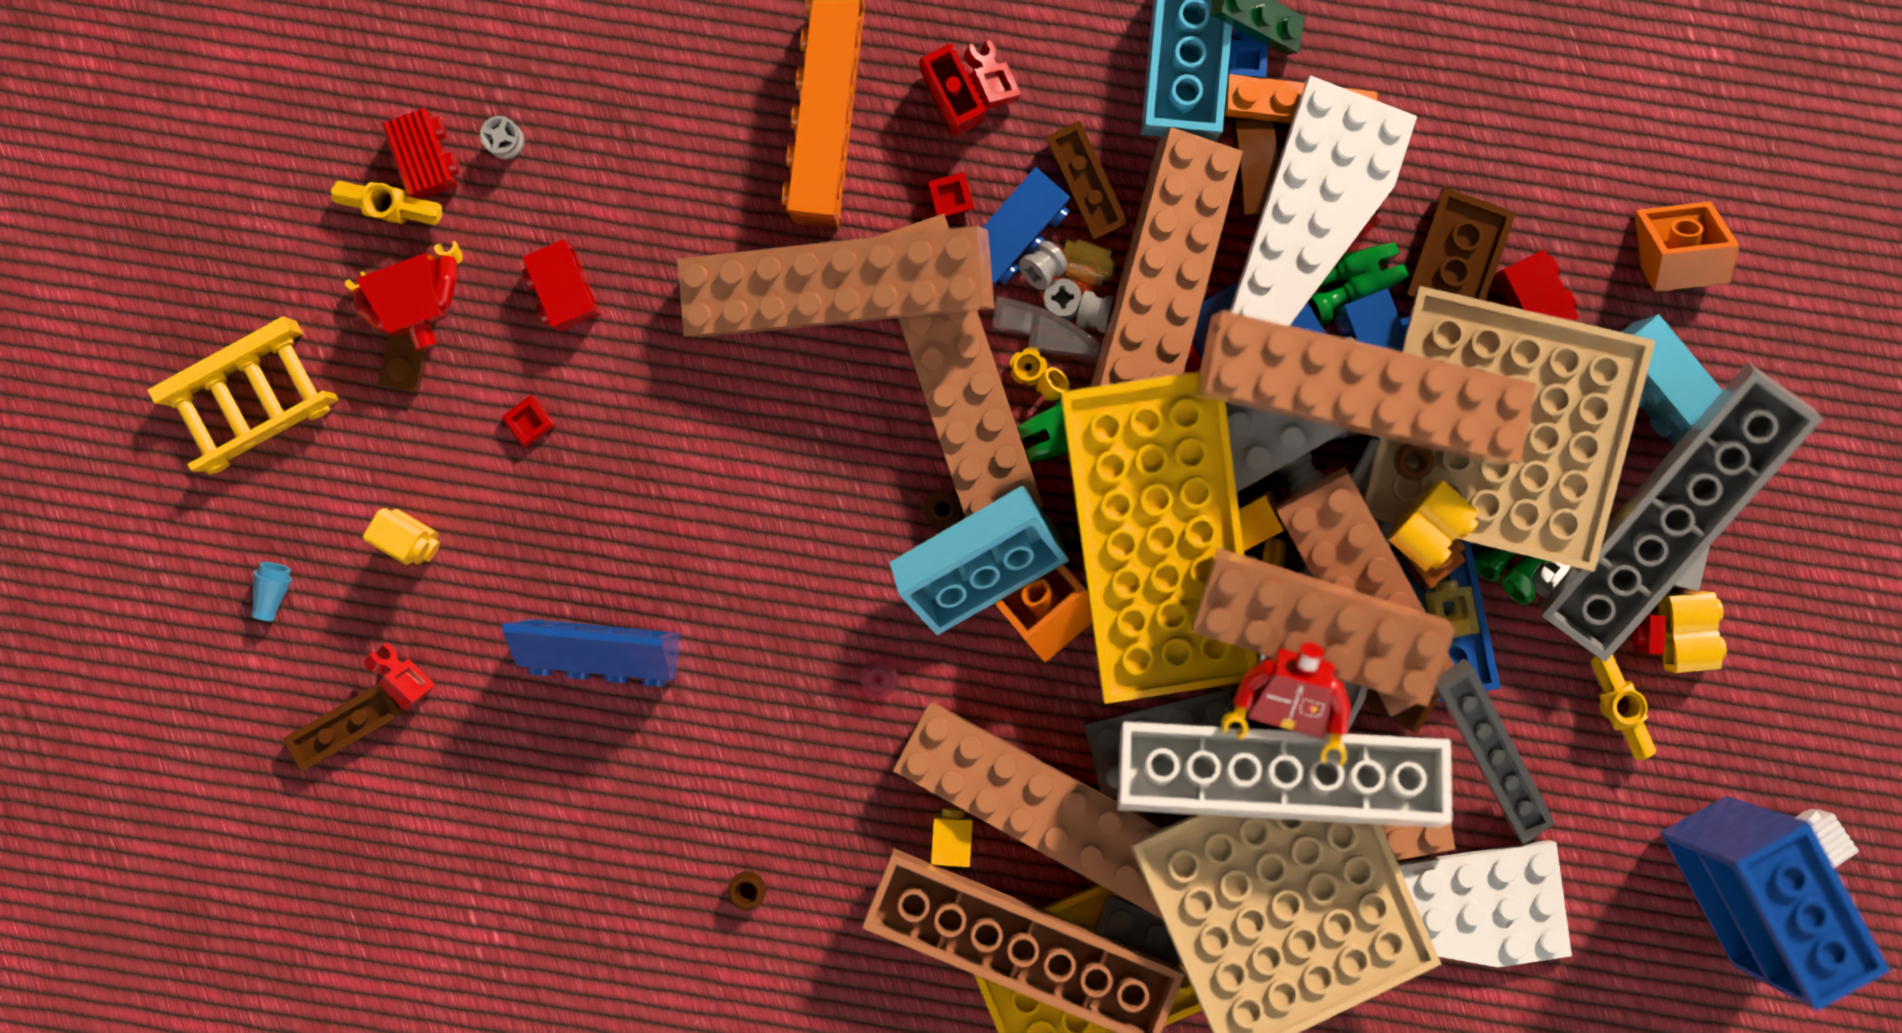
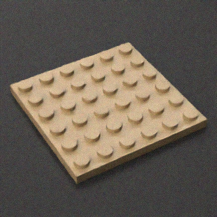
[1363,286,1656,572]
[1130,814,1441,1033]

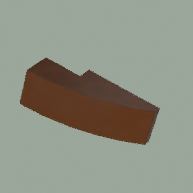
[1231,117,1279,220]

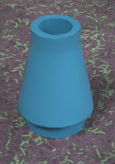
[251,562,293,621]

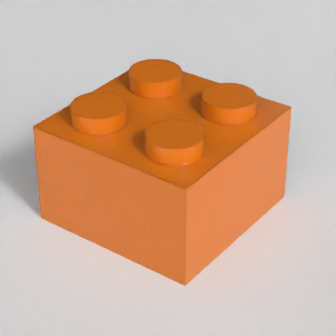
[994,565,1092,663]

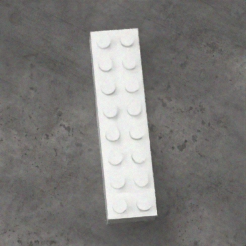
[1117,722,1452,828]

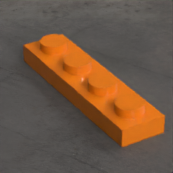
[1224,74,1377,124]

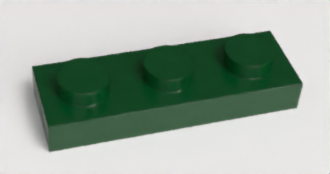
[1210,0,1305,55]

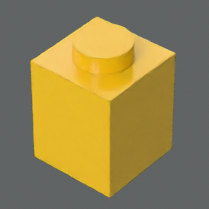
[931,807,973,867]

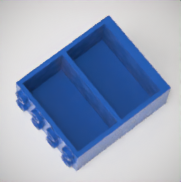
[1660,796,1891,1011]

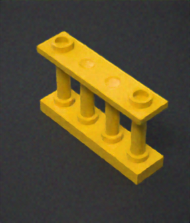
[148,316,339,475]

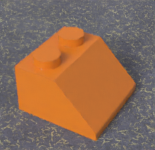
[1635,201,1740,292]

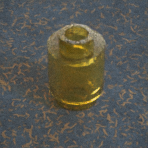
[1063,239,1116,287]

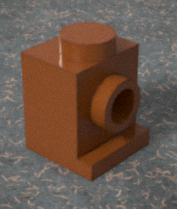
[1398,539,1466,589]

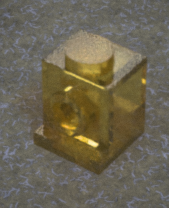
[1425,580,1480,637]

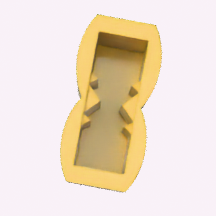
[1385,478,1480,572]
[363,508,440,565]
[1658,591,1727,673]

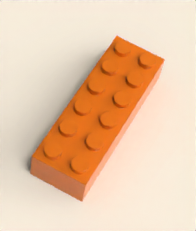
[782,0,865,229]

